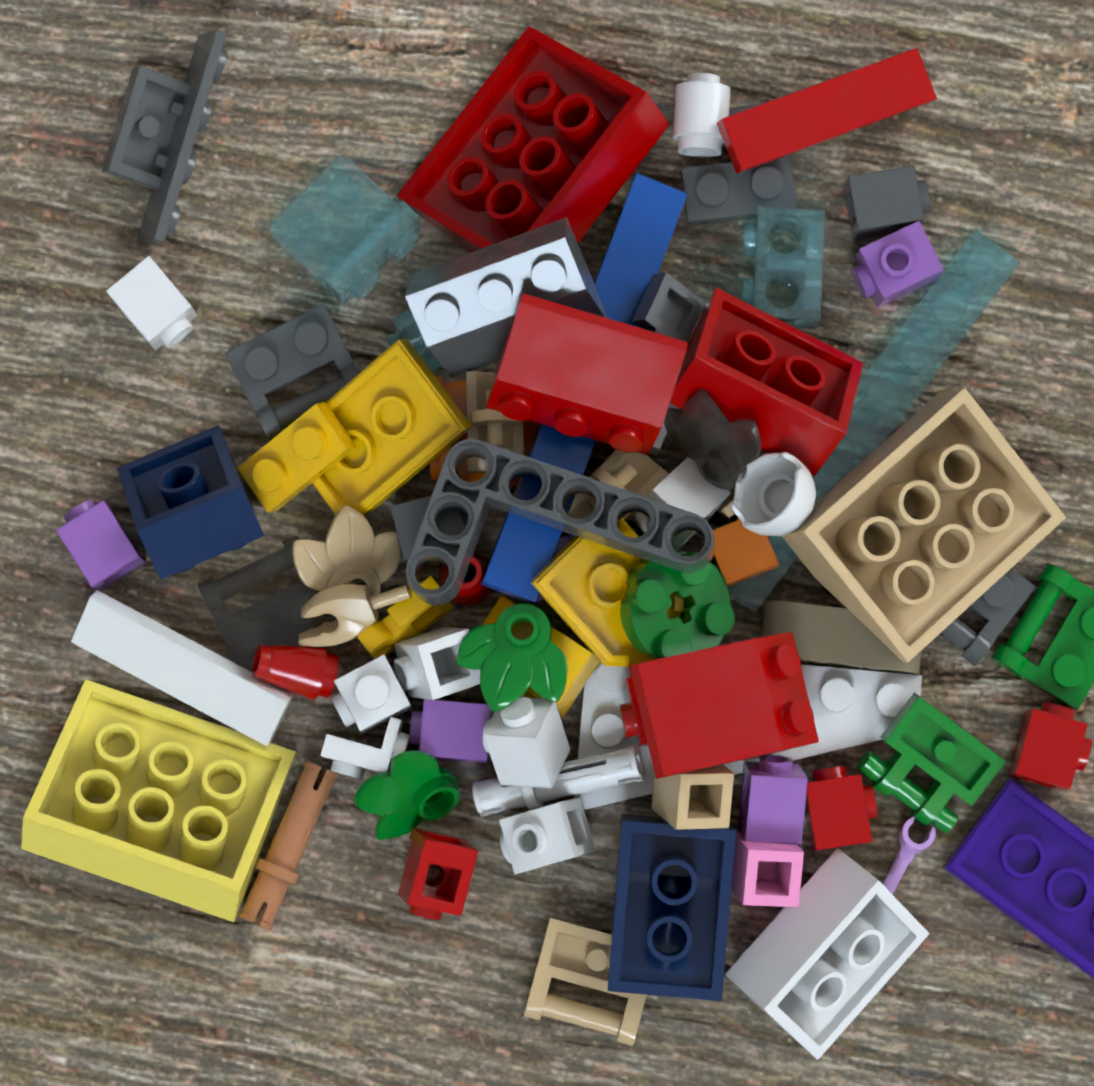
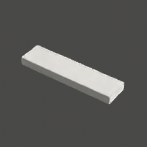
[71,590,294,746]

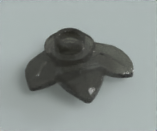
[664,388,761,490]

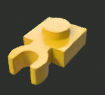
[357,576,454,660]

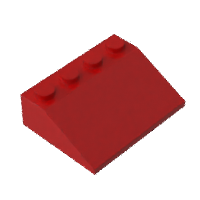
[397,26,670,253]

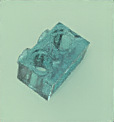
[741,207,825,330]

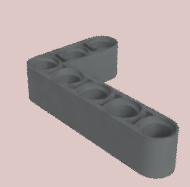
[405,439,715,606]

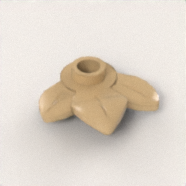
[292,505,401,595]

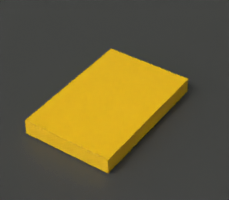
[312,338,473,517]

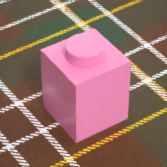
[731,832,804,907]

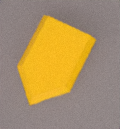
[531,518,684,667]

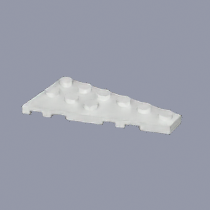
[574,647,922,810]

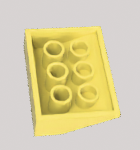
[21,679,296,922]

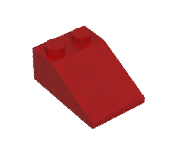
[629,632,819,779]

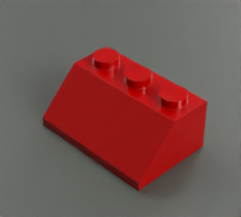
[670,288,863,476]
[486,293,688,456]

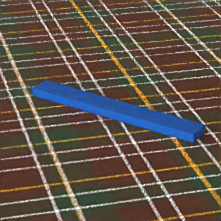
[480,173,687,605]

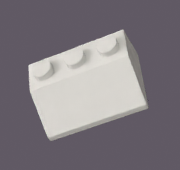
[725,848,929,1060]

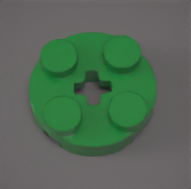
[620,551,735,659]

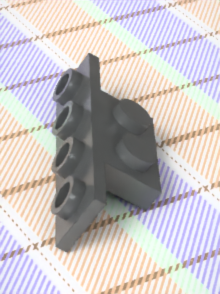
[102,29,227,245]

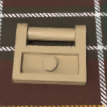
[523,918,647,1046]

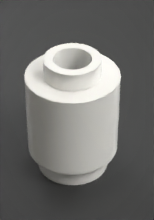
[673,73,730,158]

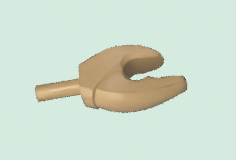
[298,584,412,647]

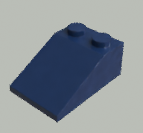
[607,814,737,1001]

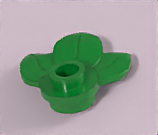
[456,603,568,712]
[353,750,459,840]

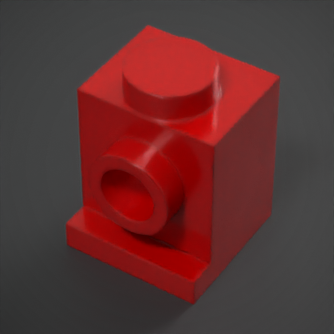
[398,827,478,920]

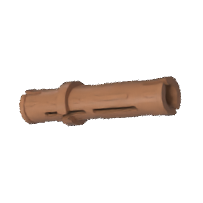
[238,761,339,931]

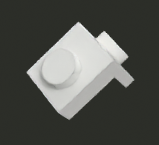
[320,717,410,780]

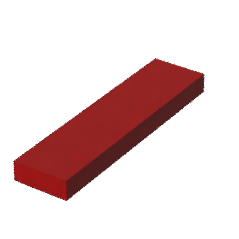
[717,48,937,174]

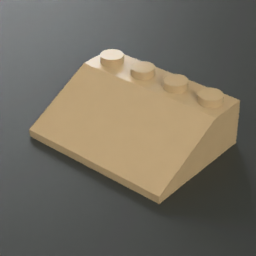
[782,387,1066,663]

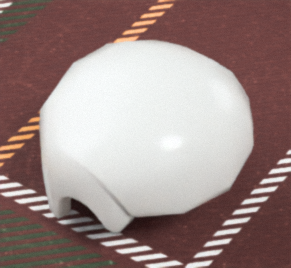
[731,452,816,536]

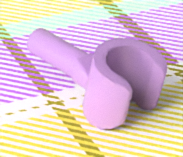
[883,817,936,895]

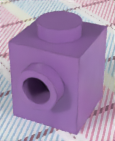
[851,221,943,308]

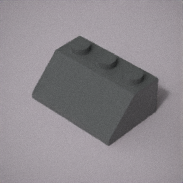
[405,217,608,378]

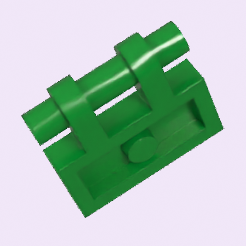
[857,692,1006,833]

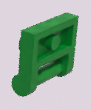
[991,563,1094,711]

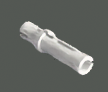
[472,745,645,817]

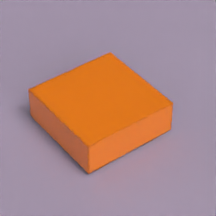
[712,519,779,587]

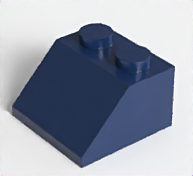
[117,425,264,579]

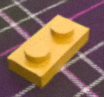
[237,402,356,513]

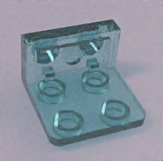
[270,156,421,307]

